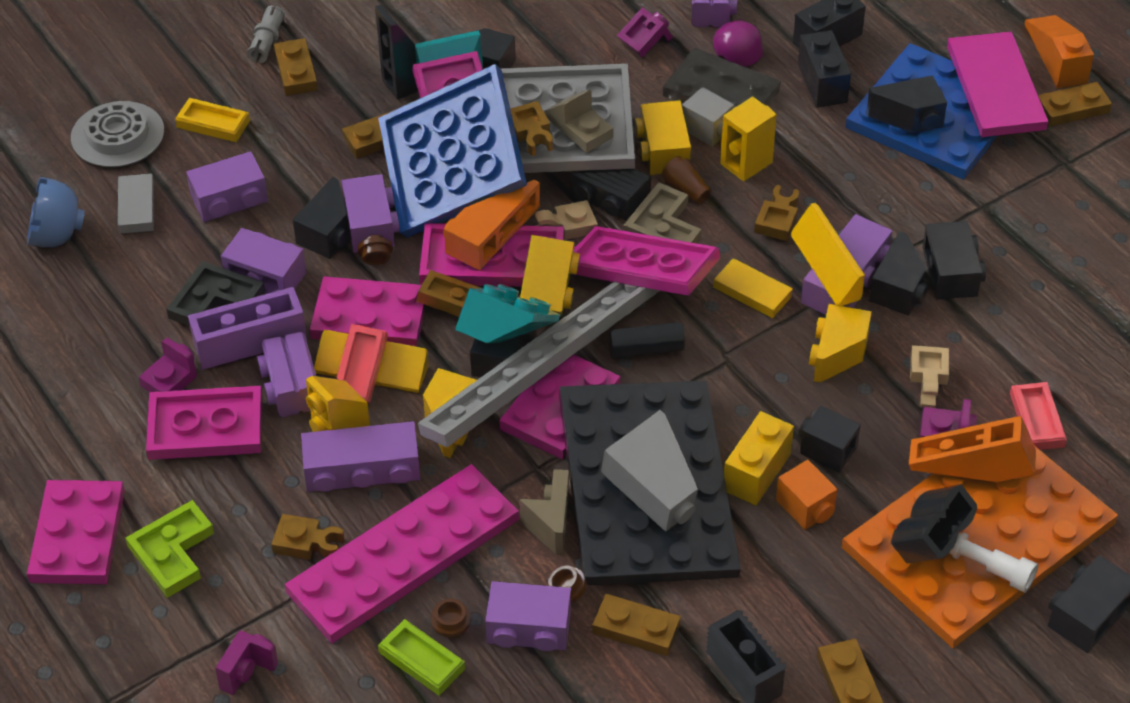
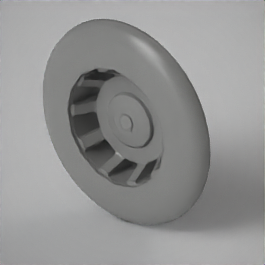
[71,101,164,167]

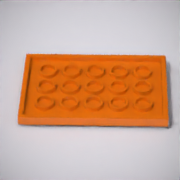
[841,447,1118,649]

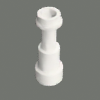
[949,532,1038,593]

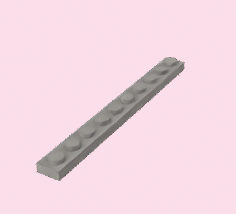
[418,282,660,447]

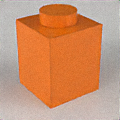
[776,459,838,530]

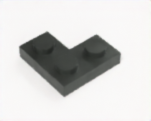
[166,261,265,326]

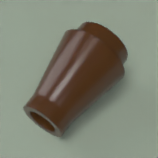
[662,156,712,204]

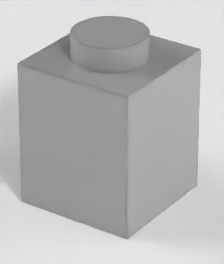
[682,87,734,147]

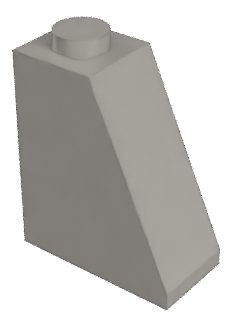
[601,410,698,531]

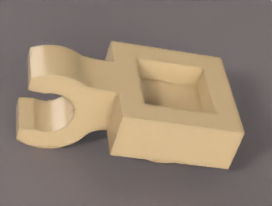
[535,200,598,240]
[910,345,949,408]

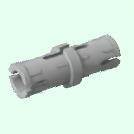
[247,5,285,63]

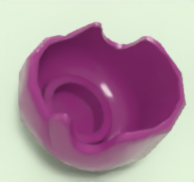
[713,20,763,68]

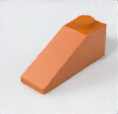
[1025,15,1094,88]
[443,180,540,270]
[909,415,1036,482]

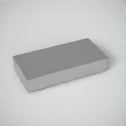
[118,174,154,234]

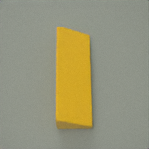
[791,202,865,306]
[314,330,429,393]

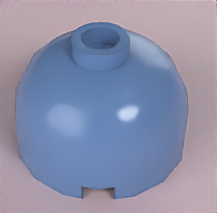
[27,177,84,248]

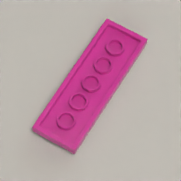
[285,464,519,644]

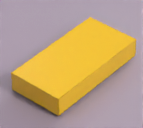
[175,98,250,143]
[713,258,793,318]

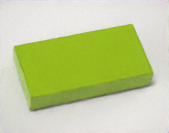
[378,619,466,696]

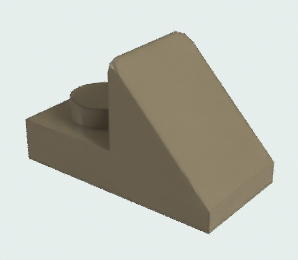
[544,89,613,153]
[520,469,569,555]

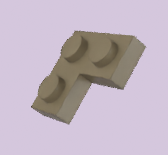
[624,182,702,243]

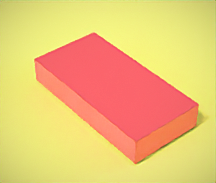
[337,324,388,404]
[1010,382,1067,450]

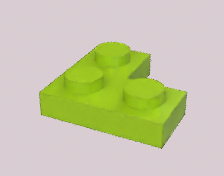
[125,500,214,598]

